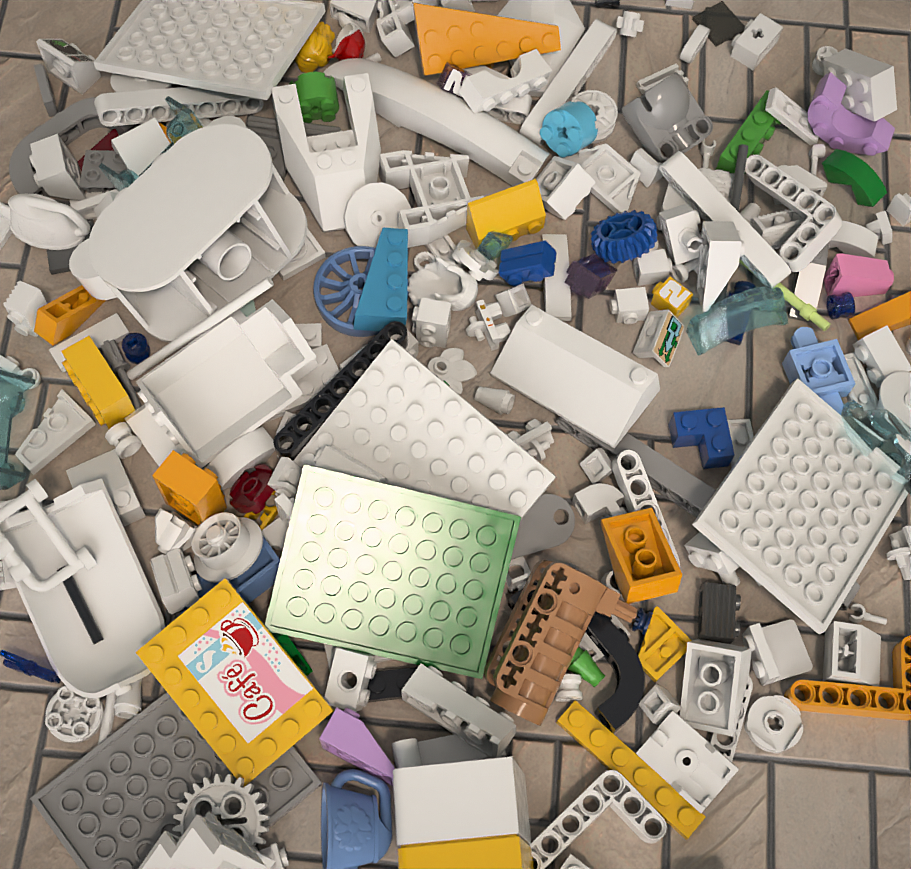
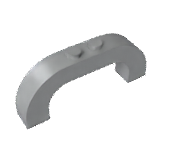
[9,97,141,198]

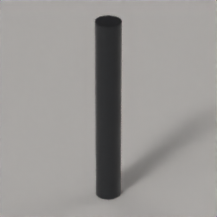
[57,566,104,645]

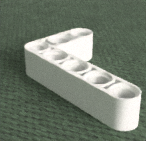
[745,155,842,272]
[601,450,680,594]
[529,770,667,869]

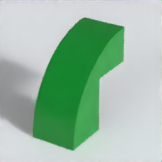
[822,149,887,207]

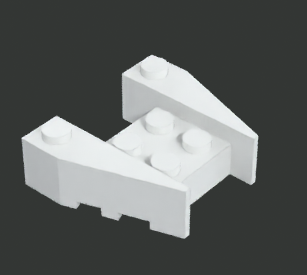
[377,0,475,58]
[379,150,484,248]

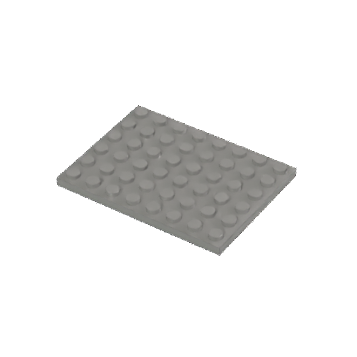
[30,692,322,869]

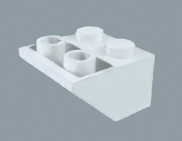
[823,621,881,687]

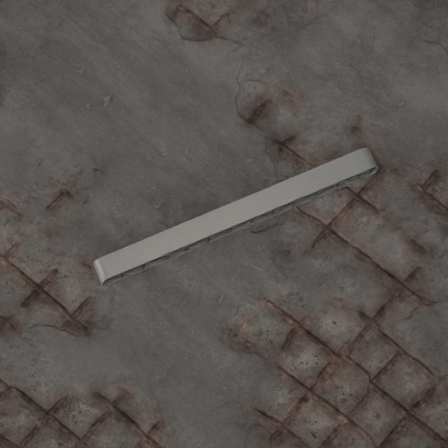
[556,416,860,611]

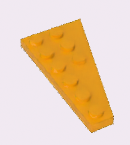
[412,2,561,76]

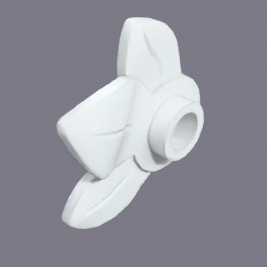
[427,348,477,394]

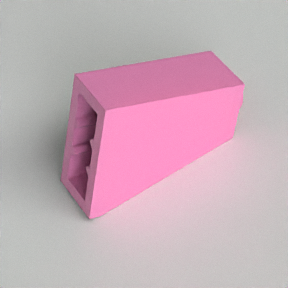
[823,253,894,300]

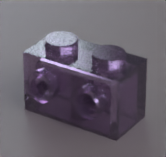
[565,253,618,299]

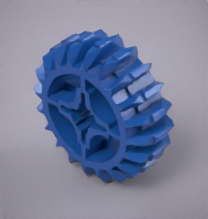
[591,210,658,264]

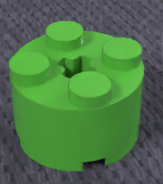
[289,72,339,123]

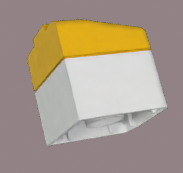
[393,757,534,869]

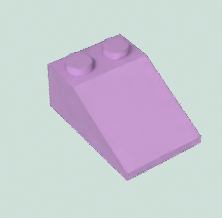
[319,708,395,787]

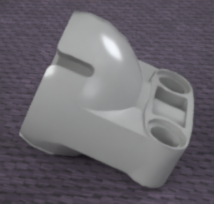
[622,72,713,163]

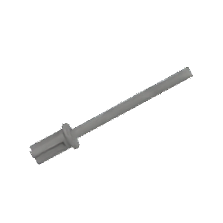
[101,339,141,410]

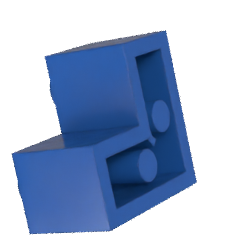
[668,407,735,469]

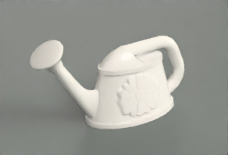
[0,193,91,250]

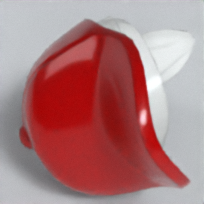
[327,12,366,61]

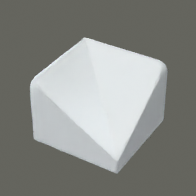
[495,284,532,317]
[639,684,682,726]

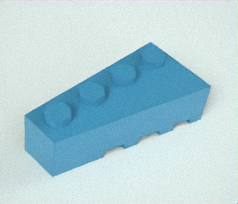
[353,228,408,331]

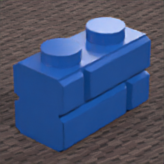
[499,240,557,286]

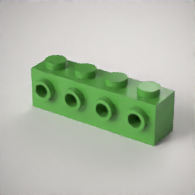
[716,90,781,174]

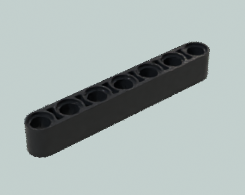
[273,321,408,461]

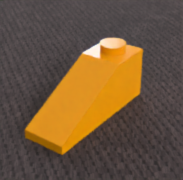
[34,285,106,346]

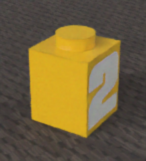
[651,277,693,318]

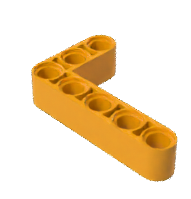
[784,636,911,721]

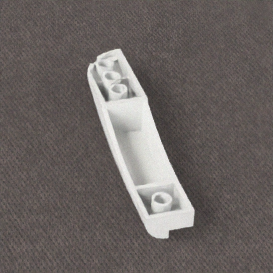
[323,58,550,187]

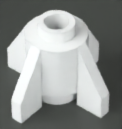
[155,508,198,555]

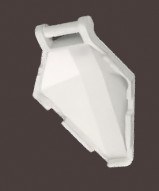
[497,0,585,97]

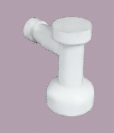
[670,258,699,284]

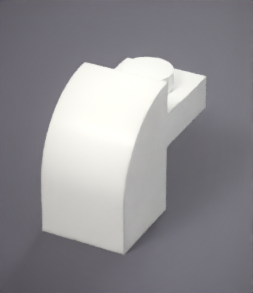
[572,483,627,524]

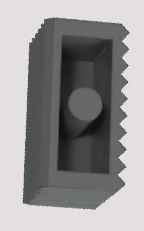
[697,582,741,644]

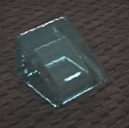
[478,231,513,261]

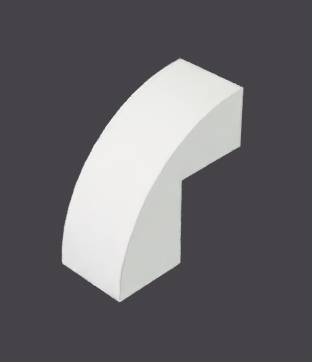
[807,220,879,258]
[206,427,275,490]

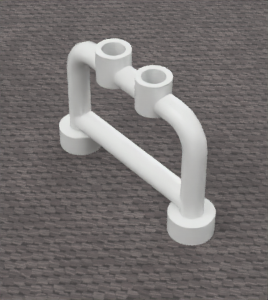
[0,479,97,592]

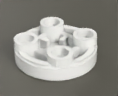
[45,686,104,743]

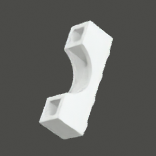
[458,49,552,114]

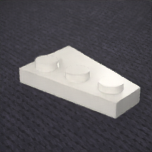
[15,390,96,475]

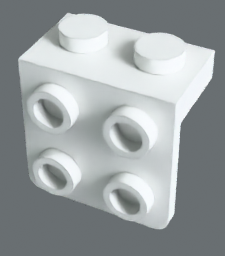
[742,619,813,686]

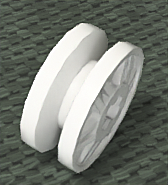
[571,90,618,144]

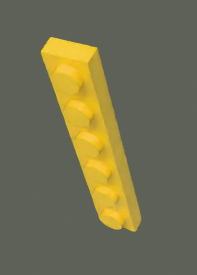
[556,700,706,840]

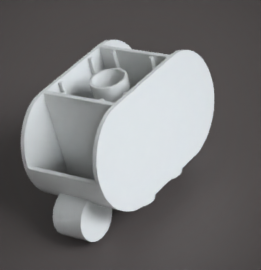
[69,116,307,344]

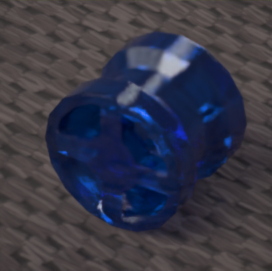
[826,292,855,320]
[121,333,151,364]

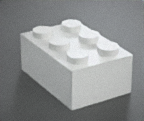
[823,48,897,122]

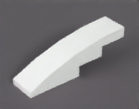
[542,234,571,321]

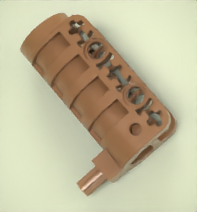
[484,560,637,726]

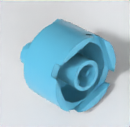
[540,101,598,158]

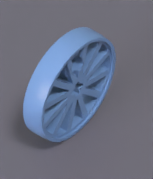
[313,246,409,337]

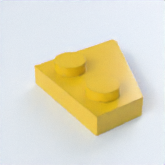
[638,606,692,682]

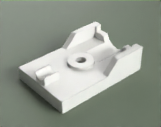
[636,711,739,813]

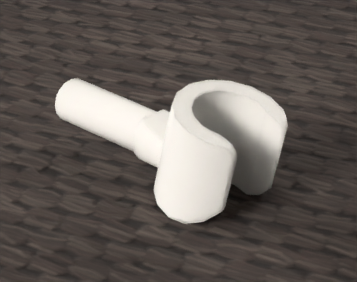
[700,139,716,168]
[808,144,825,176]
[849,604,887,625]

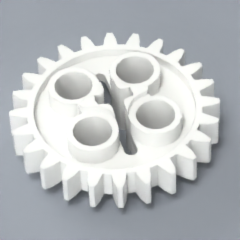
[173,774,270,852]

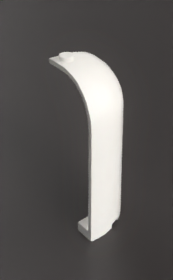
[0,478,165,699]

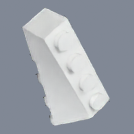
[401,664,516,759]

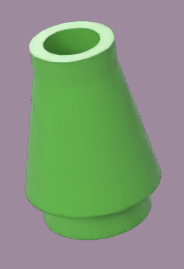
[568,647,606,687]

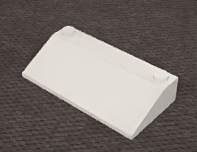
[490,305,660,448]

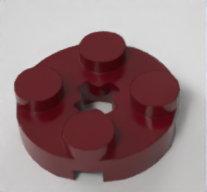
[229,464,275,514]

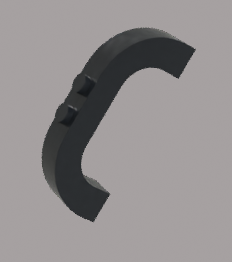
[508,582,644,734]

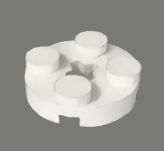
[452,240,499,281]
[745,695,803,754]

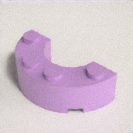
[808,72,895,156]

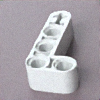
[392,734,506,769]

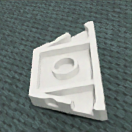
[558,143,641,214]

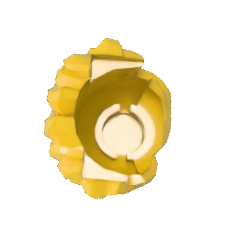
[294,21,335,73]

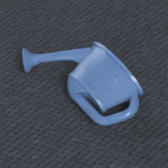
[321,769,393,869]

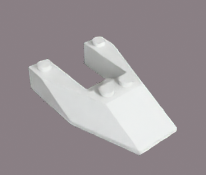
[271,73,381,233]

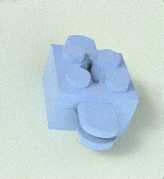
[782,327,856,416]

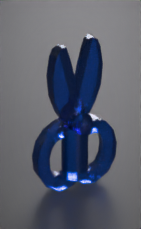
[0,650,61,684]

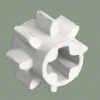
[616,11,644,37]

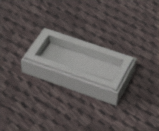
[34,63,58,117]

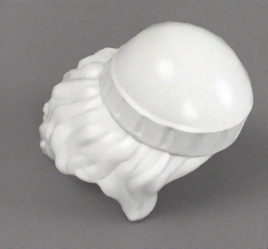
[407,256,478,311]

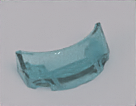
[686,286,788,356]

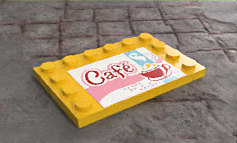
[136,578,334,788]

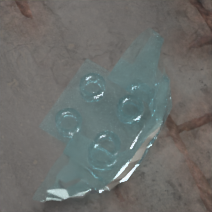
[841,400,911,495]

